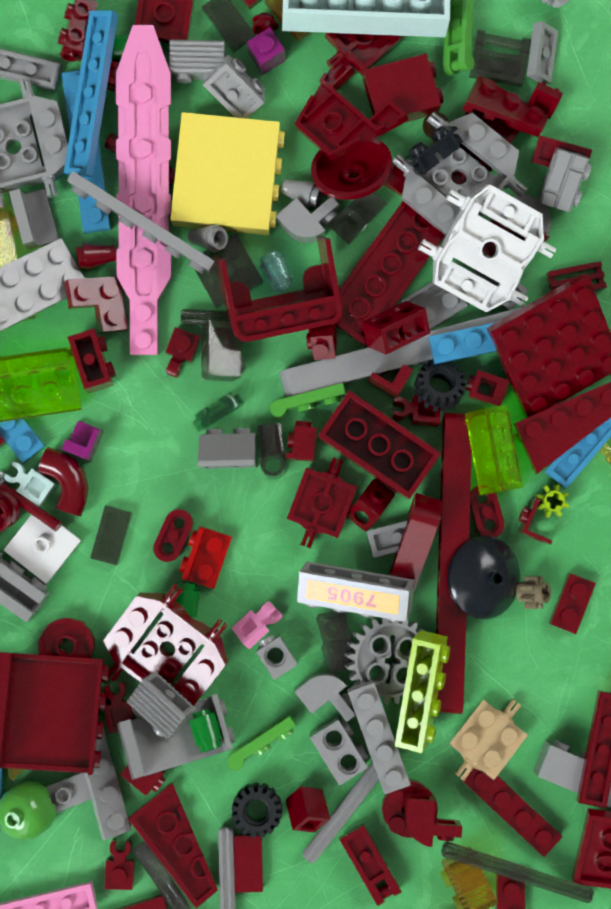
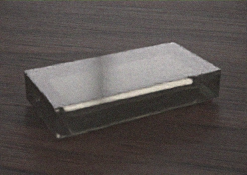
[202,0,255,53]
[90,505,133,566]

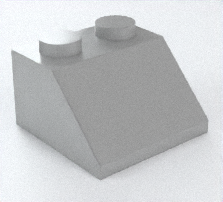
[198,428,257,469]

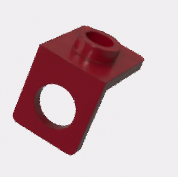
[346,479,395,532]
[518,498,552,545]

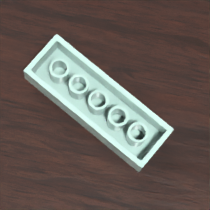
[282,0,450,37]

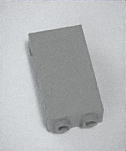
[117,694,235,780]

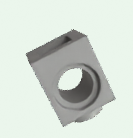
[256,634,298,680]

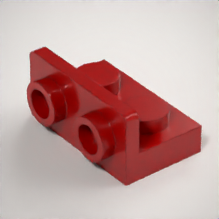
[179,526,232,589]

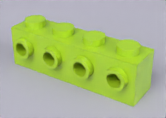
[395,630,450,753]

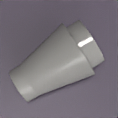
[281,179,323,208]
[188,224,228,252]

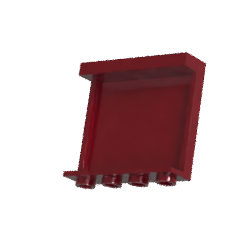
[0,652,109,775]

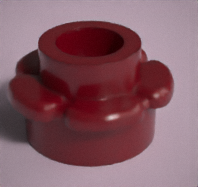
[252,12,278,35]

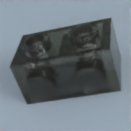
[201,320,245,382]

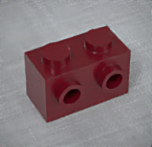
[67,329,116,394]

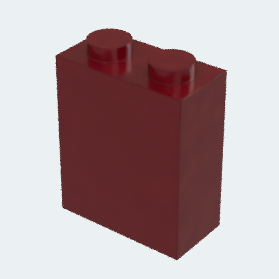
[362,53,444,122]

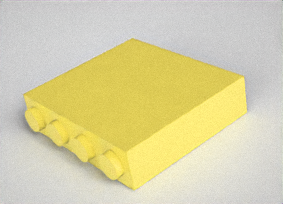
[170,112,285,236]

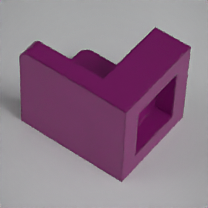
[61,421,104,461]

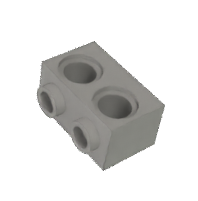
[310,716,369,786]

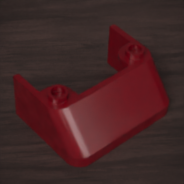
[215,236,342,342]

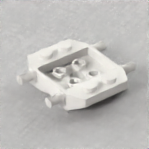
[418,184,556,312]

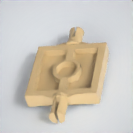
[449,699,528,781]

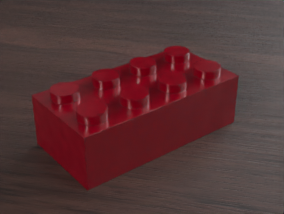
[317,390,441,500]

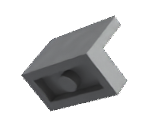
[9,189,59,250]

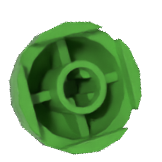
[0,780,56,840]

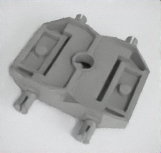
[0,79,68,211]
[392,112,528,236]

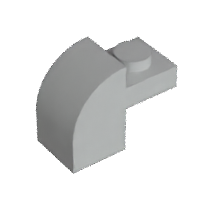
[276,197,339,243]
[294,672,355,722]

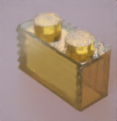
[440,847,499,909]

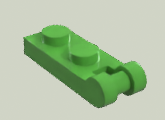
[443,0,474,76]
[270,383,345,419]
[227,713,296,771]

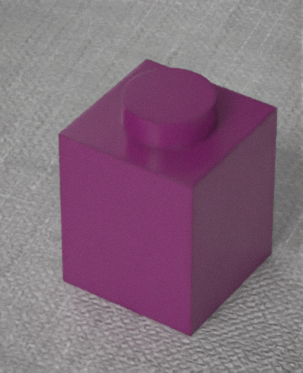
[247,27,285,75]

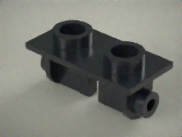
[404,125,463,176]

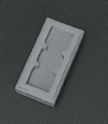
[44,773,91,813]

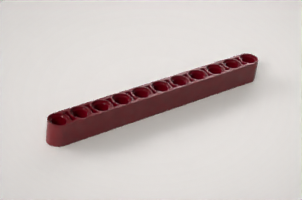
[435,413,473,714]

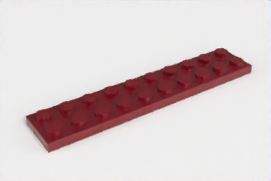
[335,109,520,347]

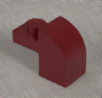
[404,793,463,847]

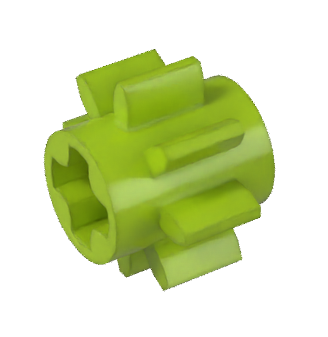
[534,485,570,518]

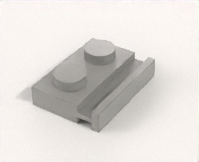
[400,282,468,330]

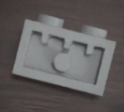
[203,55,265,119]

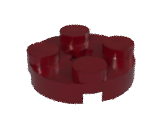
[38,618,95,658]
[382,779,438,838]

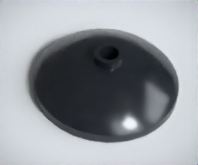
[447,536,520,619]

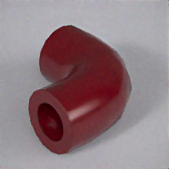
[39,447,89,517]

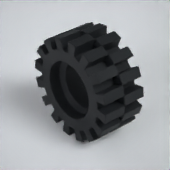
[414,359,467,412]
[232,782,282,838]

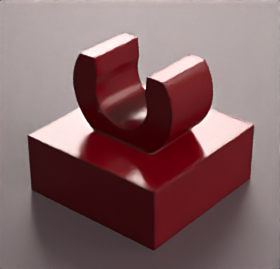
[528,82,563,119]

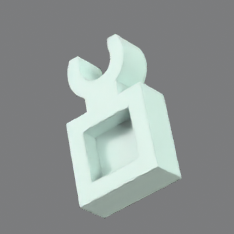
[4,462,56,507]

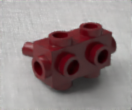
[57,0,98,62]

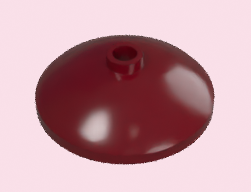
[311,138,393,200]

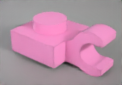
[231,601,283,649]

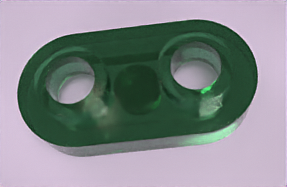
[193,392,244,432]

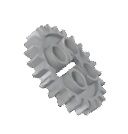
[345,617,425,705]

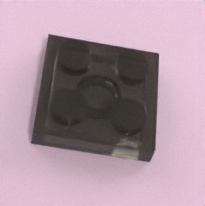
[189,234,263,309]

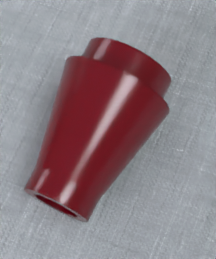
[76,243,117,271]

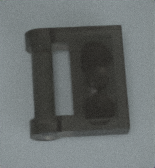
[469,29,531,87]

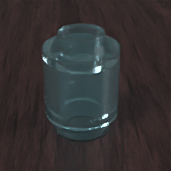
[259,250,295,293]

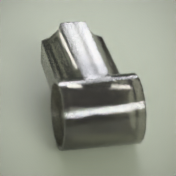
[258,423,286,479]

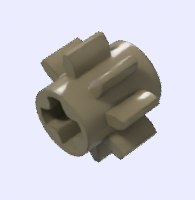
[516,576,551,609]

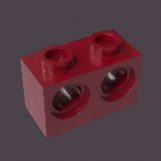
[362,301,430,355]

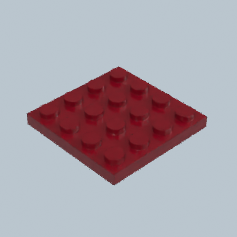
[487,273,611,418]

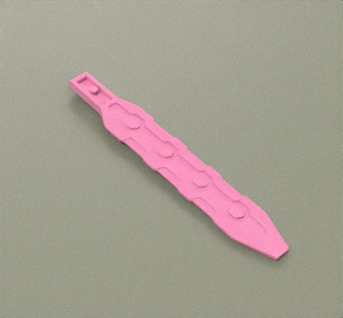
[116,25,171,355]

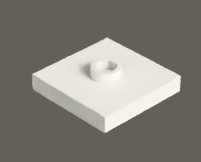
[4,515,82,584]

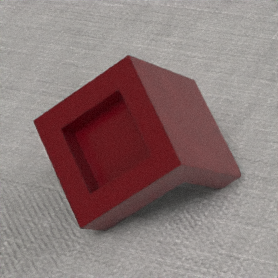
[286,786,330,833]

